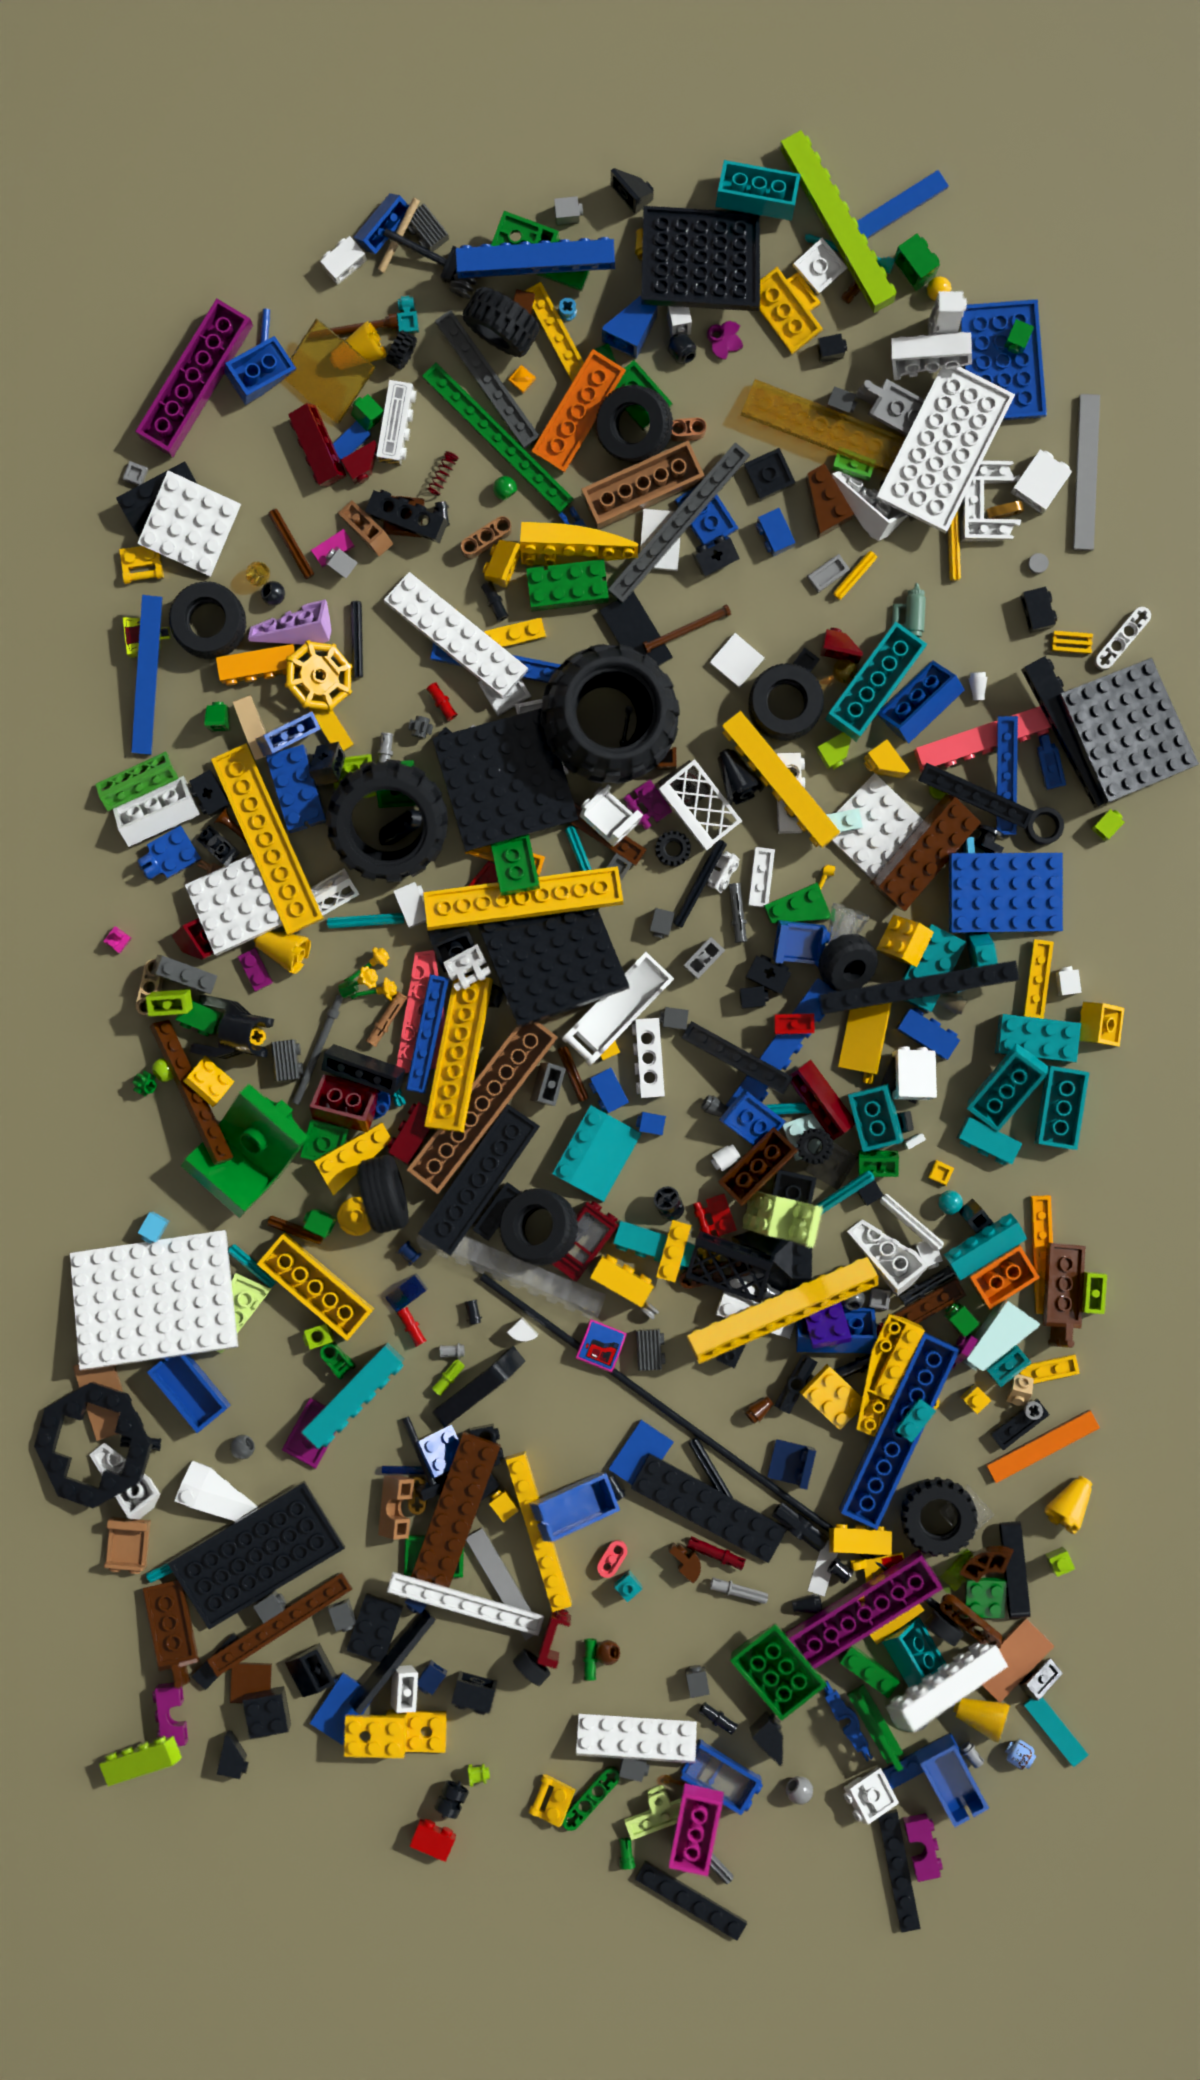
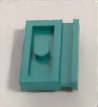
[986,1345,1031,1387]

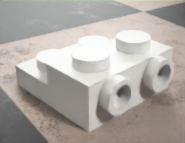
[843,1767,899,1824]

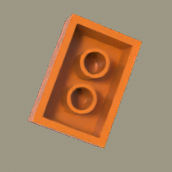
[967,1245,1040,1309]

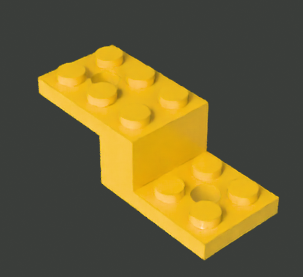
[344,1710,447,1758]

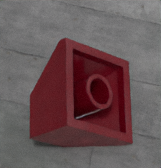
[820,628,863,664]
[172,918,214,960]

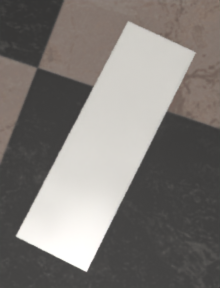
[808,1540,838,1596]

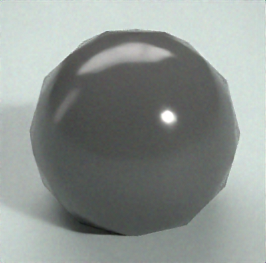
[841,1292,865,1310]
[230,1434,255,1460]

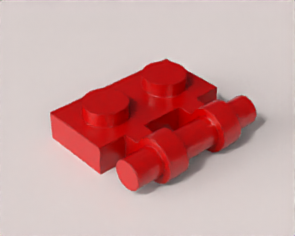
[693,1193,737,1237]

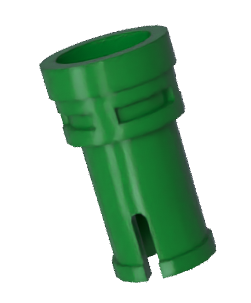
[619,1838,635,1870]

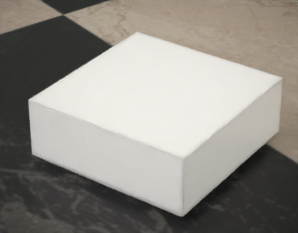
[903,1133,926,1149]

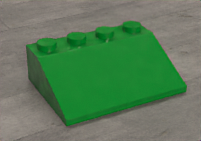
[730,1623,827,1721]

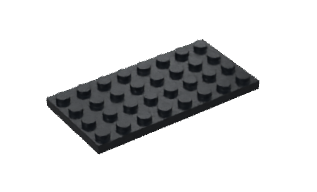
[168,1481,345,1629]

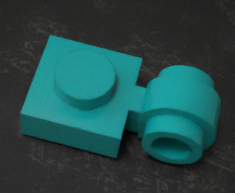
[397,296,419,334]

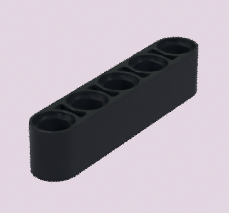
[999,1521,1031,1619]

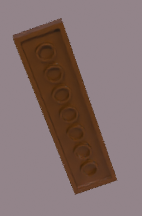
[411,1432,501,1588]

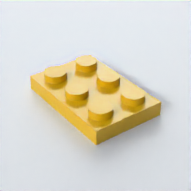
[800,1364,862,1430]

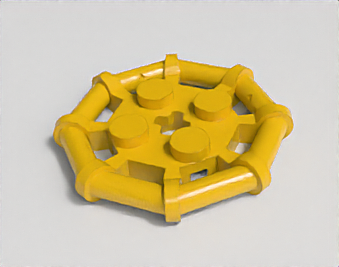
[284,640,353,712]

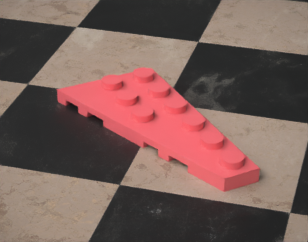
[397,950,446,1073]

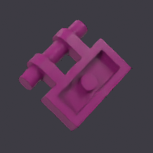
[623,780,673,830]

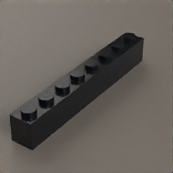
[1021,656,1104,808]

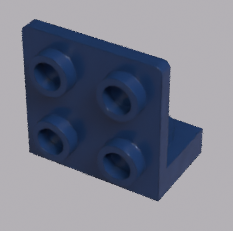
[767,1439,816,1490]

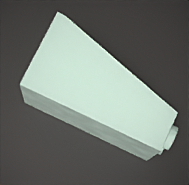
[963,1300,1040,1371]

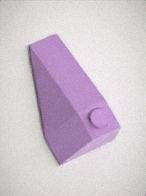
[248,599,332,645]

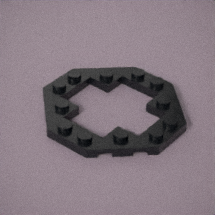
[34,1382,153,1508]

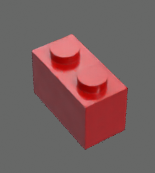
[409,1819,456,1862]

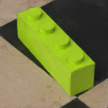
[99,1736,182,1786]

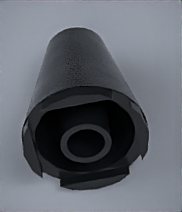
[718,749,764,805]

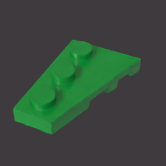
[763,882,832,923]

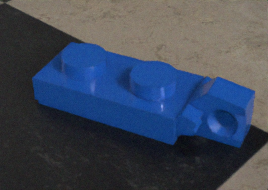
[1037,734,1066,790]

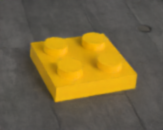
[184,1056,235,1107]

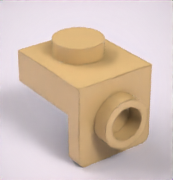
[1006,1374,1034,1406]

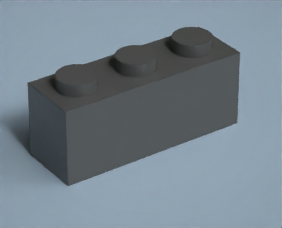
[151,955,217,994]

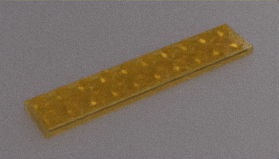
[741,379,906,473]

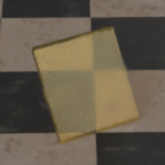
[284,319,376,424]

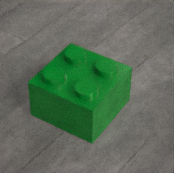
[894,233,940,291]

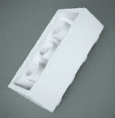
[113,776,200,847]

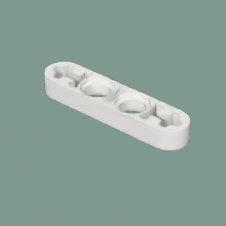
[1094,607,1151,670]

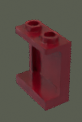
[537,1609,571,1669]

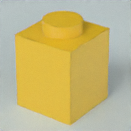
[960,1384,991,1414]
[489,1489,520,1523]

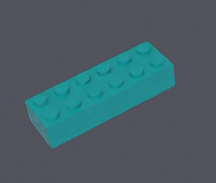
[825,622,927,742]
[301,1343,404,1449]

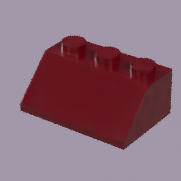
[310,1074,379,1133]

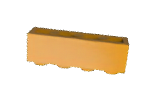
[216,644,299,686]

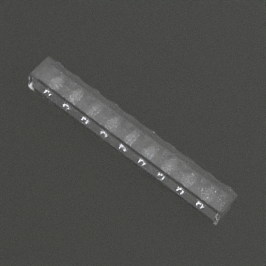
[416,1219,607,1319]

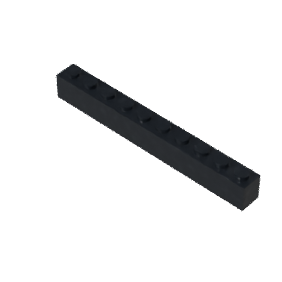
[818,960,1019,1015]

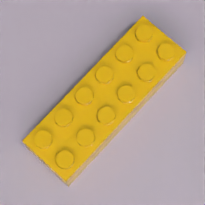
[257,1233,375,1341]

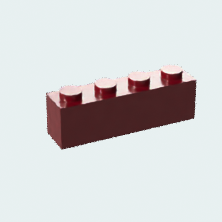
[288,403,346,487]
[790,1060,855,1140]

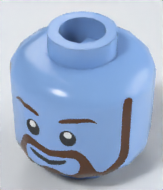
[1005,1739,1036,1770]

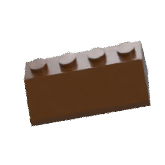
[718,1127,798,1206]

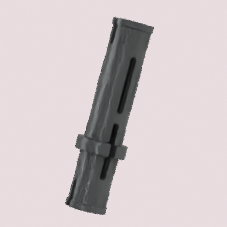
[728,883,747,943]

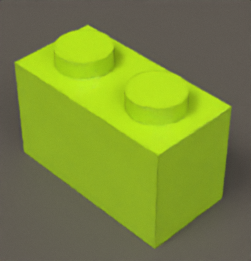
[146,989,193,1016]
[1082,1272,1107,1314]

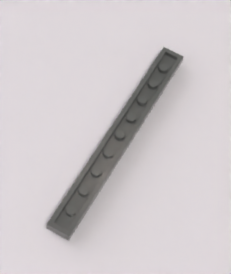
[608,442,750,604]

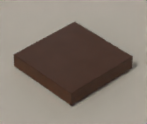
[230,1662,272,1704]

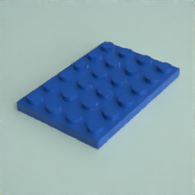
[960,299,1047,420]
[949,853,1063,932]

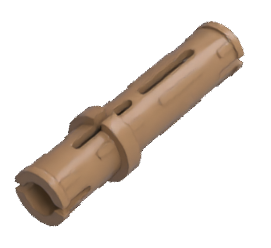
[365,991,408,1047]

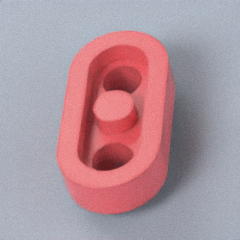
[597,1540,627,1578]

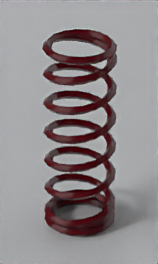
[427,451,459,496]

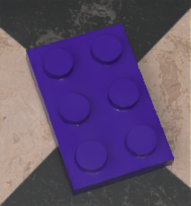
[804,1302,852,1349]

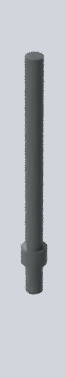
[292,994,343,1105]

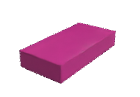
[311,529,355,568]

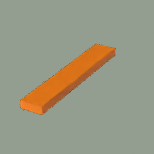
[986,1410,1100,1483]

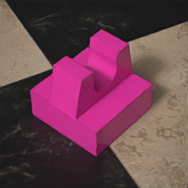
[103,926,132,954]

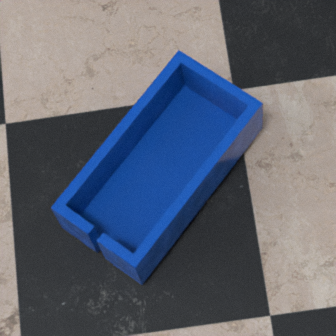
[266,744,327,833]
[147,1355,231,1433]
[530,1473,620,1542]
[915,1734,989,1828]

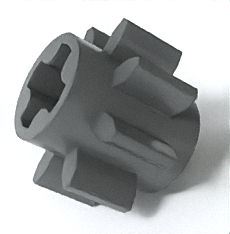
[408,716,433,739]

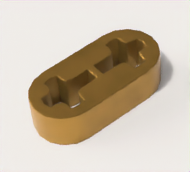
[986,501,1024,519]
[408,1476,427,1515]

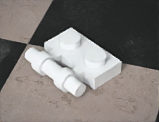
[443,944,492,991]

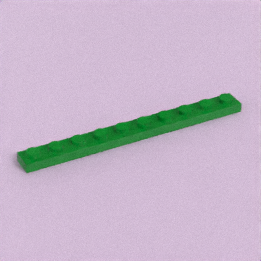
[422,362,574,514]

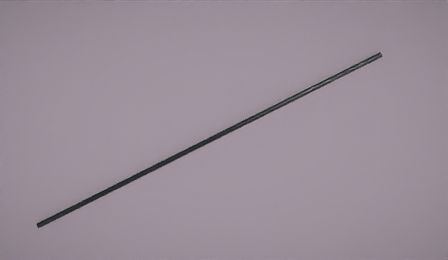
[479,1274,958,1626]

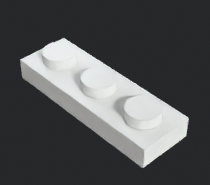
[748,847,775,908]

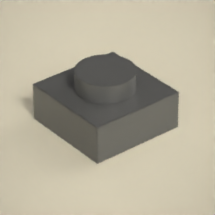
[607,853,633,880]

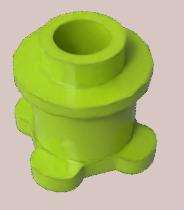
[468,1764,490,1787]

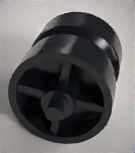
[654,1186,684,1221]
[434,1780,469,1819]

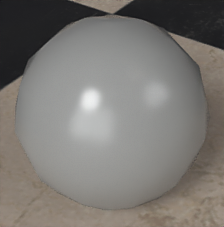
[786,1776,813,1805]

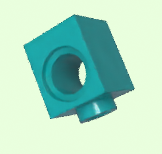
[614,1570,642,1602]

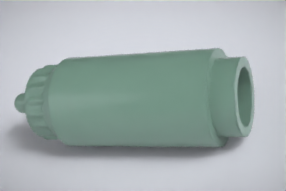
[892,583,926,638]

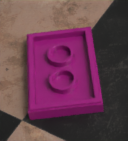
[282,1397,336,1469]

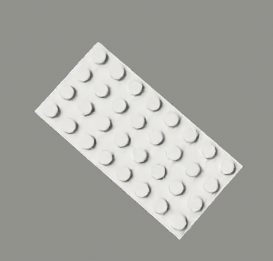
[876,367,1015,534]

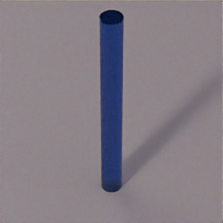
[382,1466,449,1475]

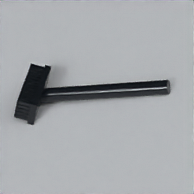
[383,228,457,283]
[402,1416,447,1501]

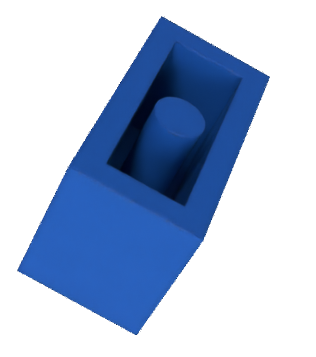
[756,508,796,557]
[589,1068,629,1113]

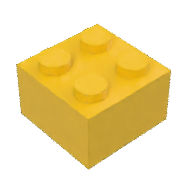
[876,914,934,967]

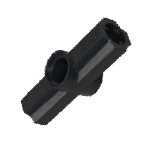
[774,1354,818,1414]
[772,1502,829,1552]

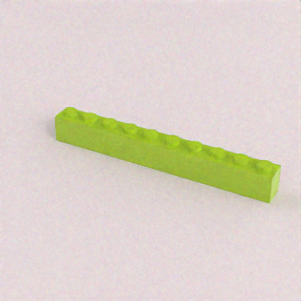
[780,130,897,313]

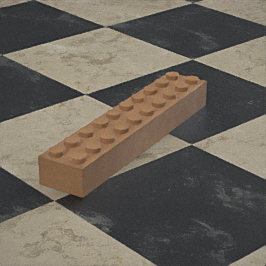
[407,1022,558,1194]

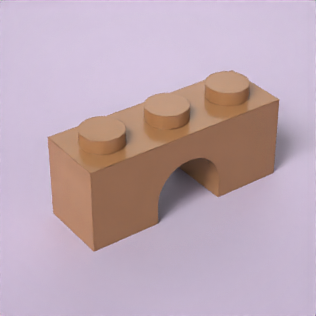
[378,1475,414,1540]

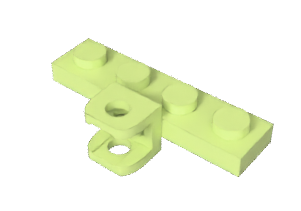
[624,1785,682,1840]

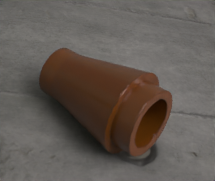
[744,1396,774,1424]

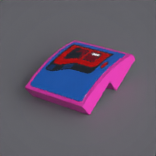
[575,1319,627,1373]

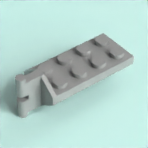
[855,379,925,436]

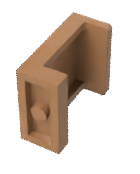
[104,1517,151,1574]

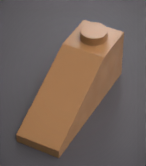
[338,500,394,557]

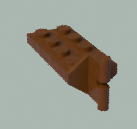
[1042,1243,1086,1348]
[143,1580,199,1689]

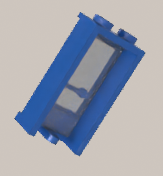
[680,1739,763,1815]

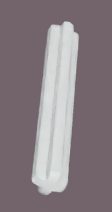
[880,1194,944,1251]

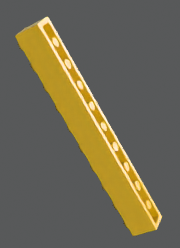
[687,1257,879,1364]

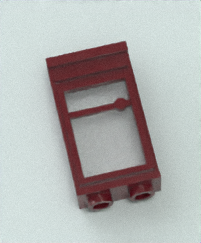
[552,1201,619,1282]

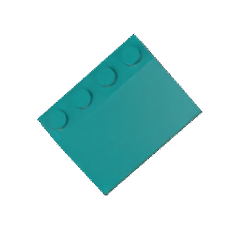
[552,1105,642,1202]

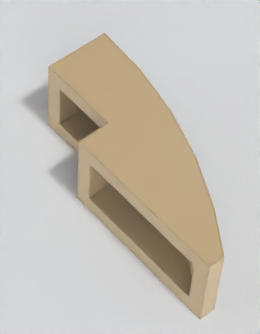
[233,695,266,760]

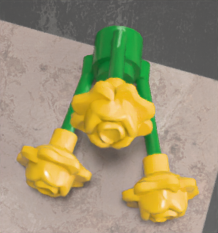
[338,947,397,1001]

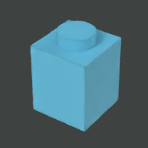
[138,1211,170,1243]

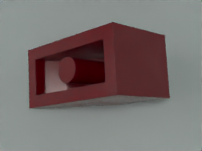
[341,440,378,485]

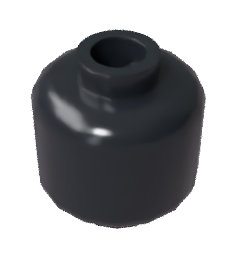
[668,334,697,364]

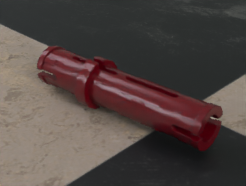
[687,1536,746,1571]

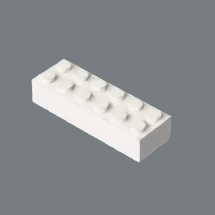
[886,1642,1008,1732]

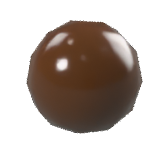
[596,1640,620,1666]

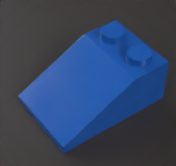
[224,336,296,405]

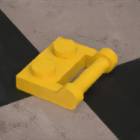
[119,546,164,584]
[528,1774,576,1828]

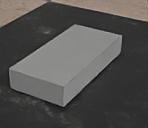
[807,554,850,593]

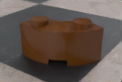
[959,1546,1014,1583]

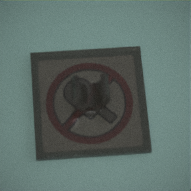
[658,760,710,807]

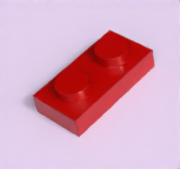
[774,1014,815,1034]

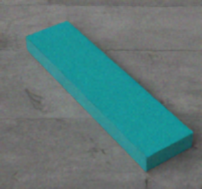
[1023,1697,1089,1767]

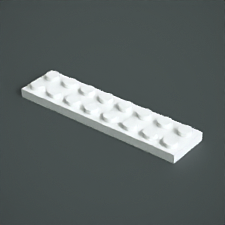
[384,572,528,699]

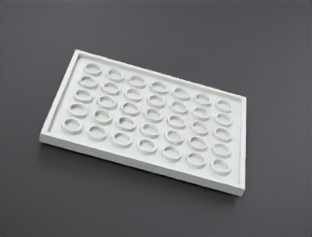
[70,1230,238,1371]

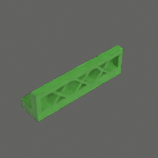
[95,752,179,811]

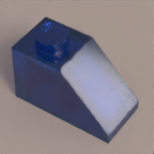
[385,1273,428,1313]

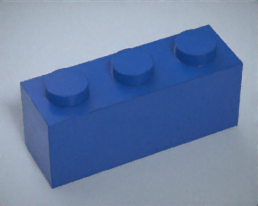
[353,193,409,254]
[255,711,321,756]
[896,1008,960,1060]

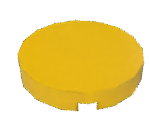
[337,1197,372,1236]

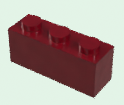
[387,1102,431,1164]

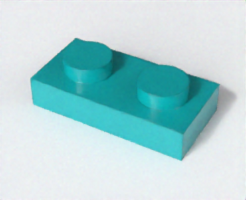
[895,1398,936,1442]

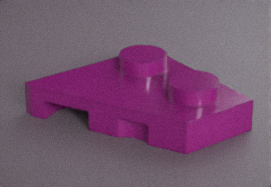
[952,1334,978,1368]

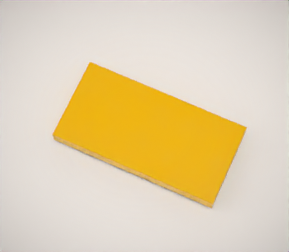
[759,267,823,355]
[838,1003,892,1075]

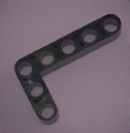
[432,1346,526,1428]

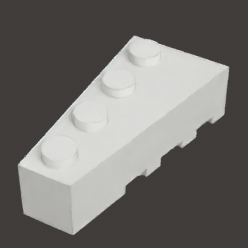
[928,291,967,336]
[892,332,972,381]

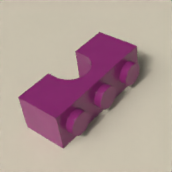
[153,1682,189,1746]
[903,1813,943,1882]

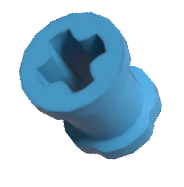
[559,298,576,321]

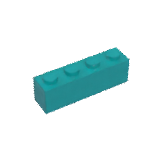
[944,1213,1027,1281]
[613,1220,695,1270]

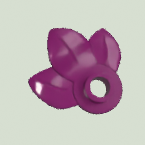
[707,321,743,360]

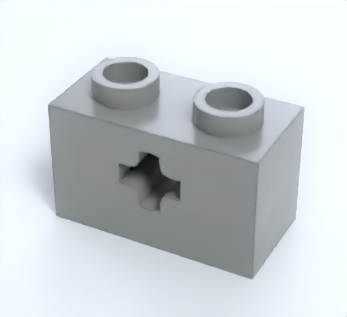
[683,937,725,980]

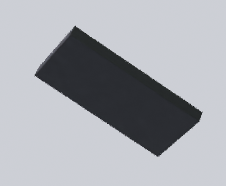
[600,591,673,667]

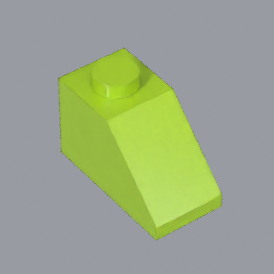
[816,732,851,770]

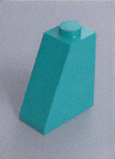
[965,932,998,968]

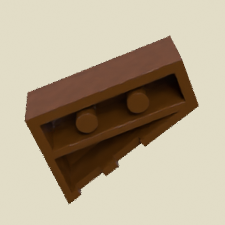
[806,463,854,539]

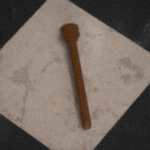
[306,313,399,340]

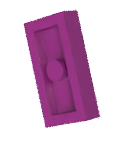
[238,948,273,992]

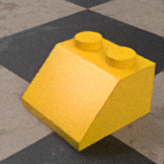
[482,540,521,589]
[864,739,910,778]
[1079,1002,1124,1047]

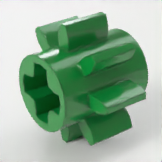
[132,1071,157,1097]

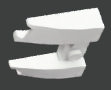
[961,461,1021,541]

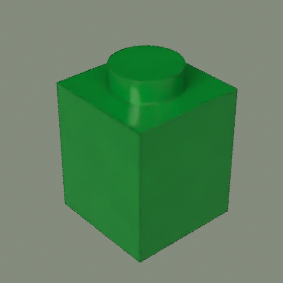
[1004,319,1034,354]
[350,394,384,431]

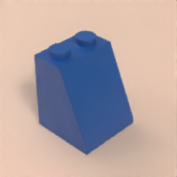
[602,296,658,359]

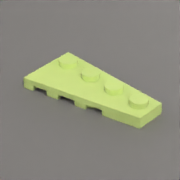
[217,1273,272,1354]

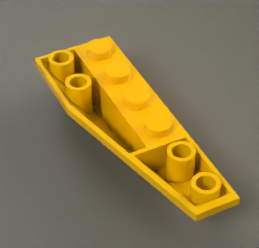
[520,522,638,566]
[856,1314,925,1437]

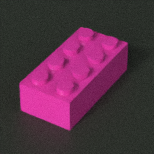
[669,1783,724,1877]

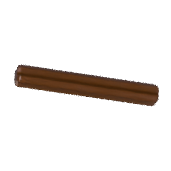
[268,509,314,579]

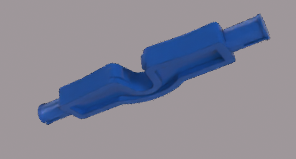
[823,1680,873,1762]

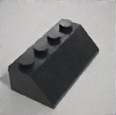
[116,461,198,538]

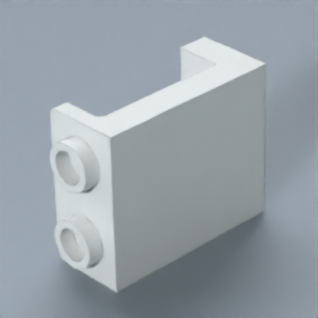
[1010,449,1072,514]
[579,784,643,847]
[892,1047,937,1101]

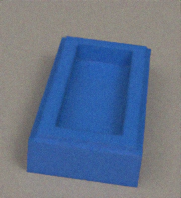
[333,421,371,460]

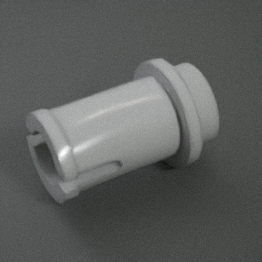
[440,1343,465,1359]
[960,1742,984,1768]

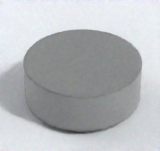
[1028,553,1049,574]

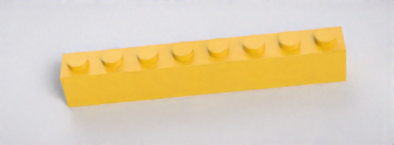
[722,710,840,849]
[506,1451,572,1612]

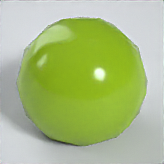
[152,1058,173,1082]

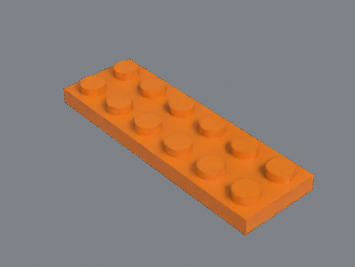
[531,349,626,473]

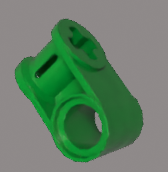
[320,1342,356,1380]

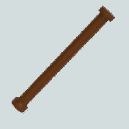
[642,604,731,654]

